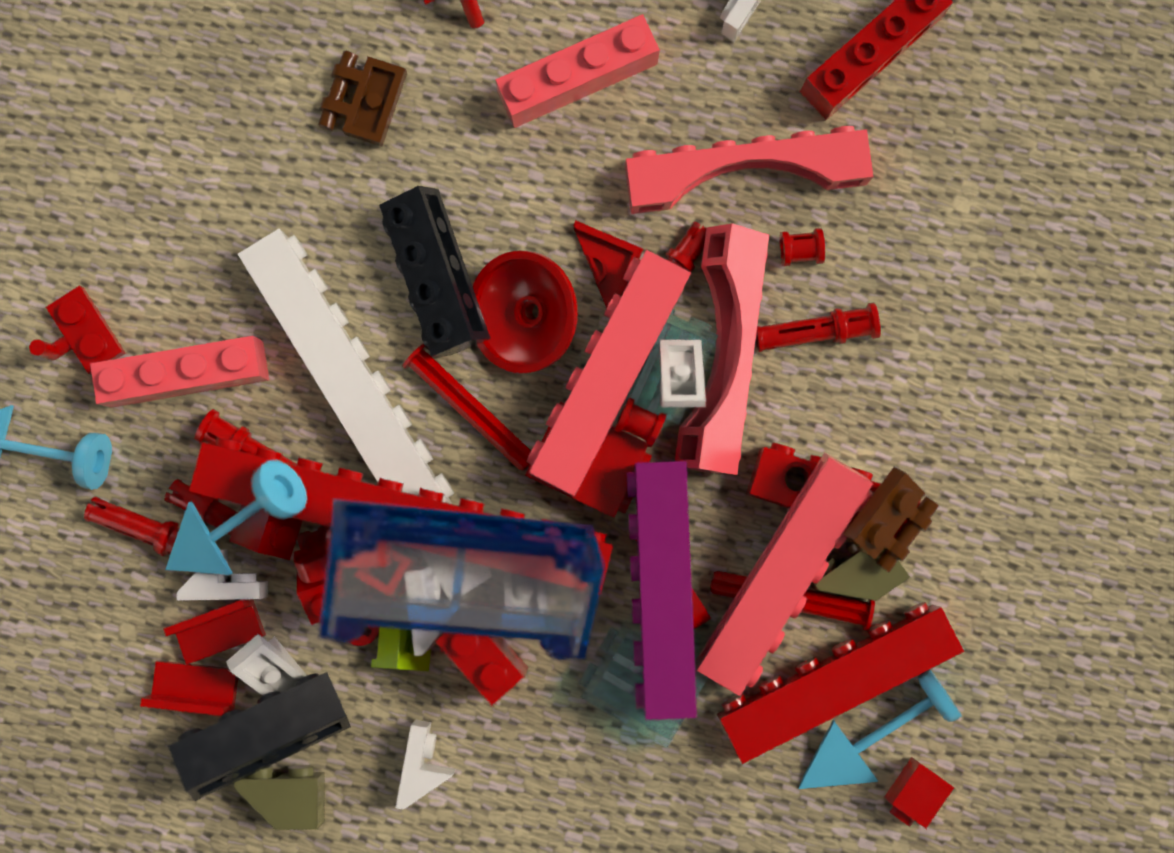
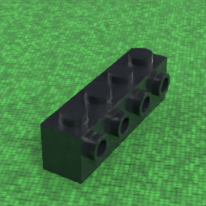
[379,186,491,357]
[168,672,351,801]

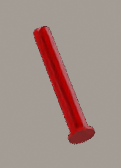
[402,344,531,471]
[710,571,875,631]

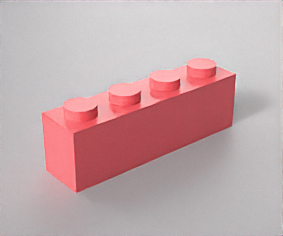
[495,14,660,128]
[90,336,269,408]

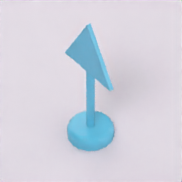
[0,405,112,490]
[165,460,307,575]
[798,669,962,789]

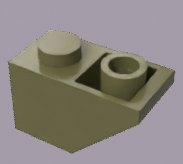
[810,542,910,601]
[234,765,325,830]

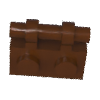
[318,50,408,147]
[843,467,939,573]

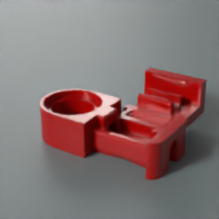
[293,526,336,583]

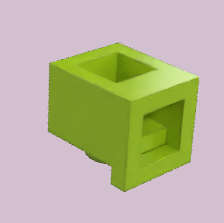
[371,610,431,671]

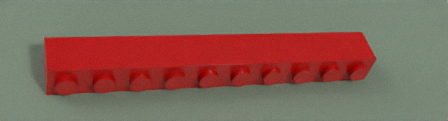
[189,437,613,595]

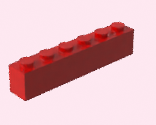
[717,602,964,764]

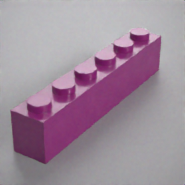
[627,461,697,720]

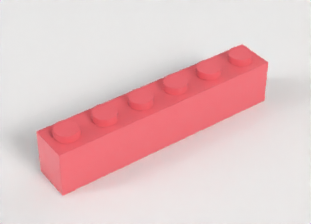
[526,250,691,497]
[696,452,873,696]

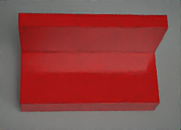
[163,599,266,665]
[140,660,239,716]

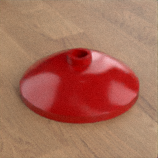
[472,251,578,373]

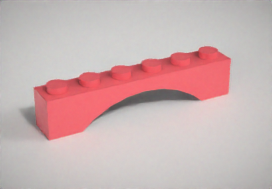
[625,126,874,214]
[675,223,769,475]

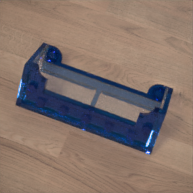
[319,499,605,660]

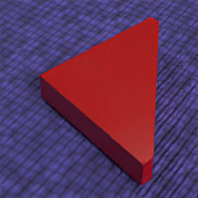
[573,220,643,309]

